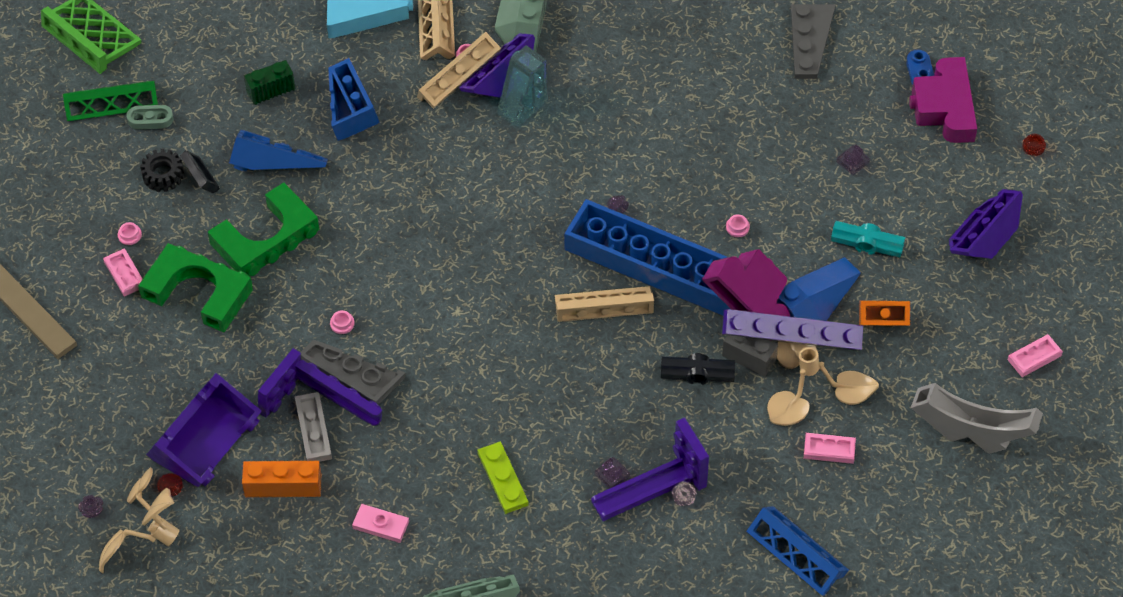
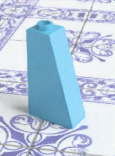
[327,0,413,38]

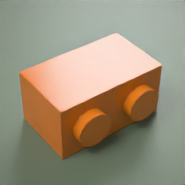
[859,301,910,326]

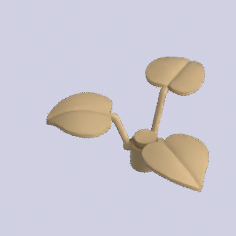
[767,341,879,426]
[99,467,179,573]

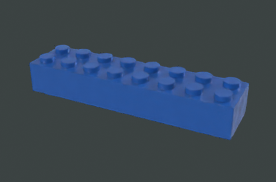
[564,199,730,316]

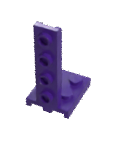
[258,348,382,426]
[591,417,709,521]

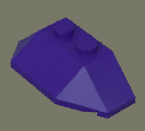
[459,33,535,98]
[949,189,1023,259]

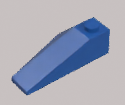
[229,130,328,171]
[777,257,861,321]

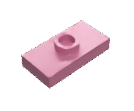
[103,248,142,297]
[1008,334,1063,377]
[803,433,856,464]
[352,504,409,543]

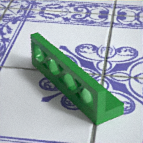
[63,80,158,121]

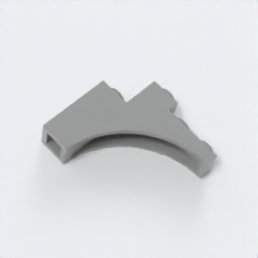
[911,383,1043,453]

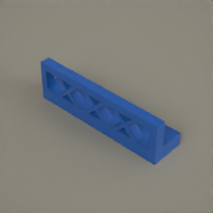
[746,506,849,596]

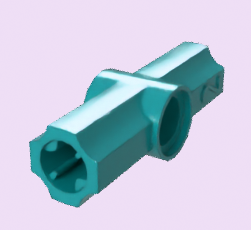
[831,221,906,258]

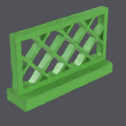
[41,0,141,74]

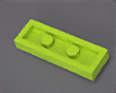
[477,441,529,514]

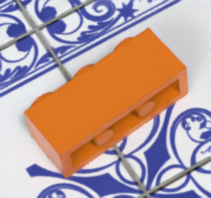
[242,461,322,497]

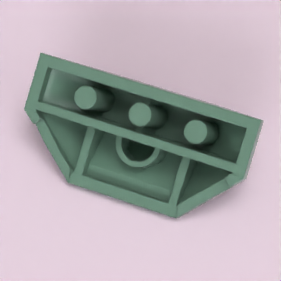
[495,0,548,57]
[423,575,520,597]

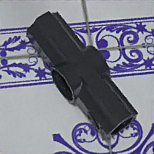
[661,353,735,385]

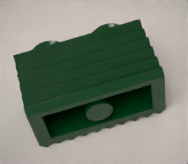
[243,60,296,105]

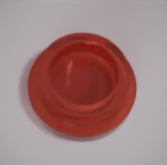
[1022,134,1046,156]
[157,473,183,497]

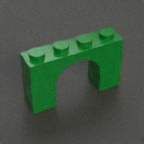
[208,182,320,277]
[138,243,253,333]

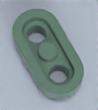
[127,105,174,129]

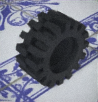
[140,149,184,192]

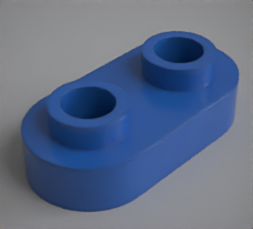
[906,50,934,85]

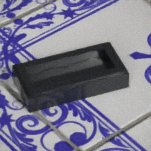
[180,150,220,193]

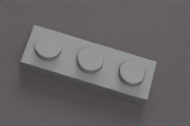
[295,392,332,462]

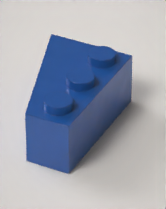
[328,58,380,141]

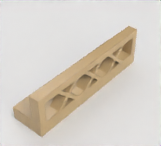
[418,0,455,60]
[417,32,501,109]
[555,286,654,322]

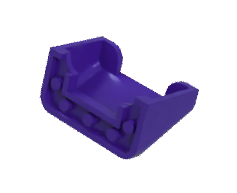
[146,373,262,487]

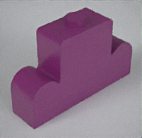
[909,57,977,143]
[702,249,790,341]

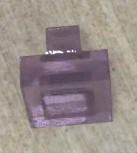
[836,145,870,175]
[595,457,630,489]

